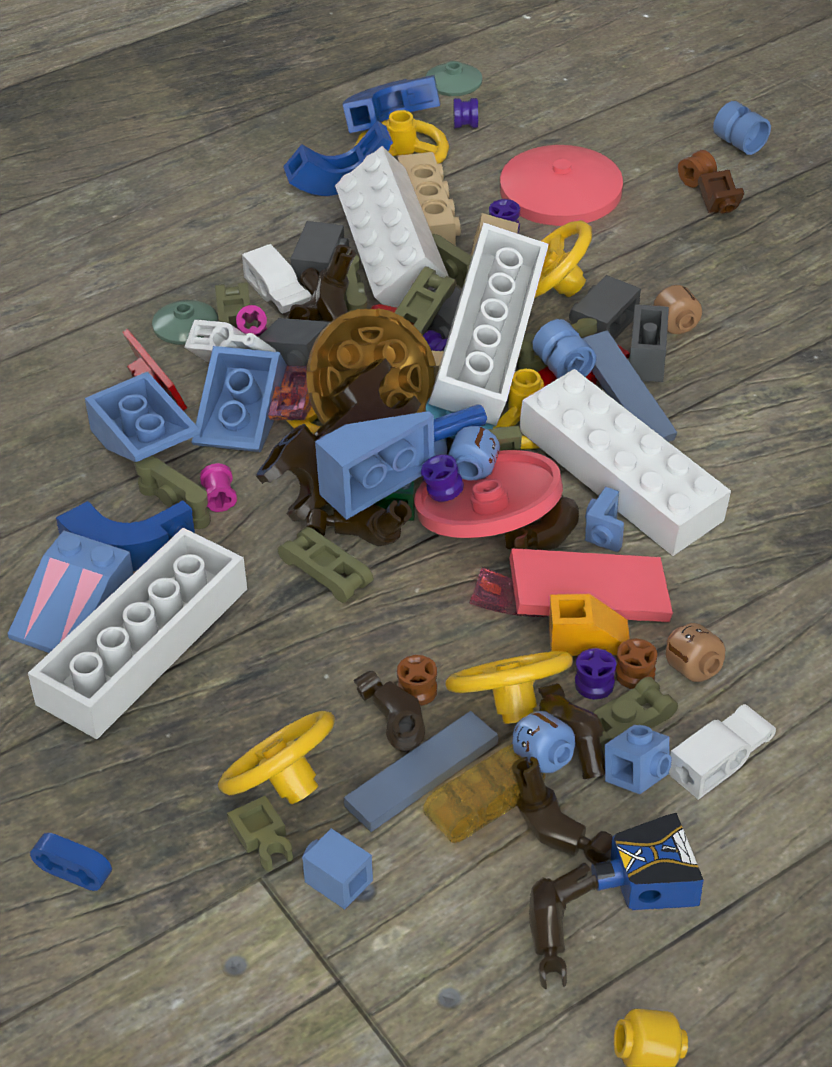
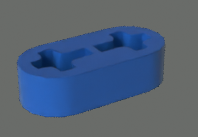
[30,833,112,891]

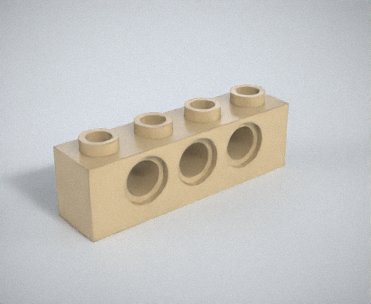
[397,152,461,246]

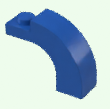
[343,75,441,133]
[283,121,393,196]
[56,501,195,571]

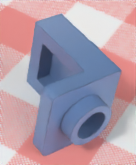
[585,486,624,552]

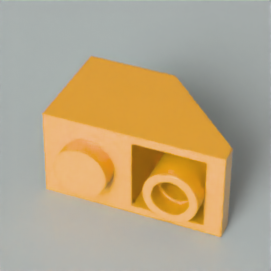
[549,594,630,656]

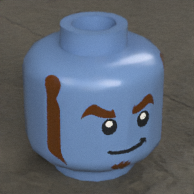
[448,426,500,481]
[513,711,575,773]

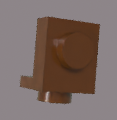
[698,170,745,213]

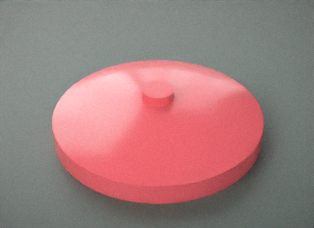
[500,145,623,226]
[414,450,563,538]

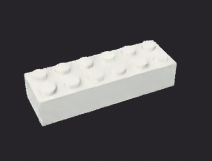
[335,146,449,308]
[428,223,549,426]
[519,369,731,556]
[28,528,247,739]

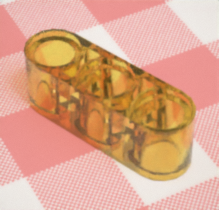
[423,744,546,843]

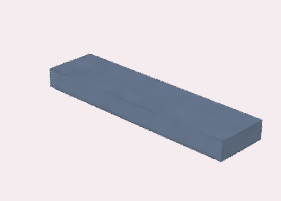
[583,330,677,442]
[344,711,498,832]

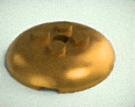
[306,308,436,425]

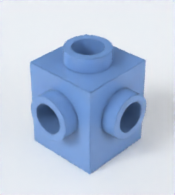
[605,725,672,794]

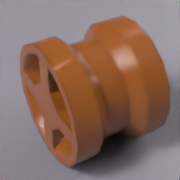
[678,150,717,188]
[615,638,657,689]
[397,655,437,706]

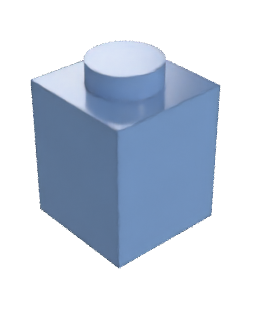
[302,828,373,910]

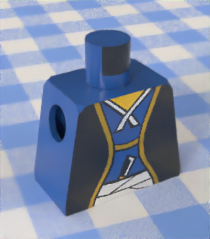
[591,813,704,910]

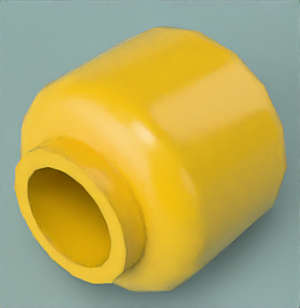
[614,1008,688,1067]

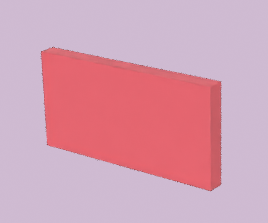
[509,548,673,622]

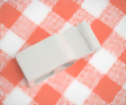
[242,244,312,313]
[184,320,276,362]
[668,704,776,800]

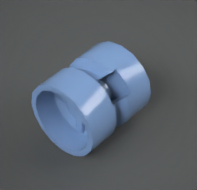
[713,101,771,155]
[533,319,596,379]

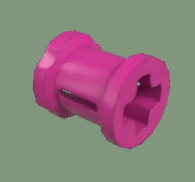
[236,305,267,337]
[200,463,237,512]

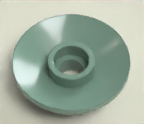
[426,61,482,96]
[152,300,218,345]

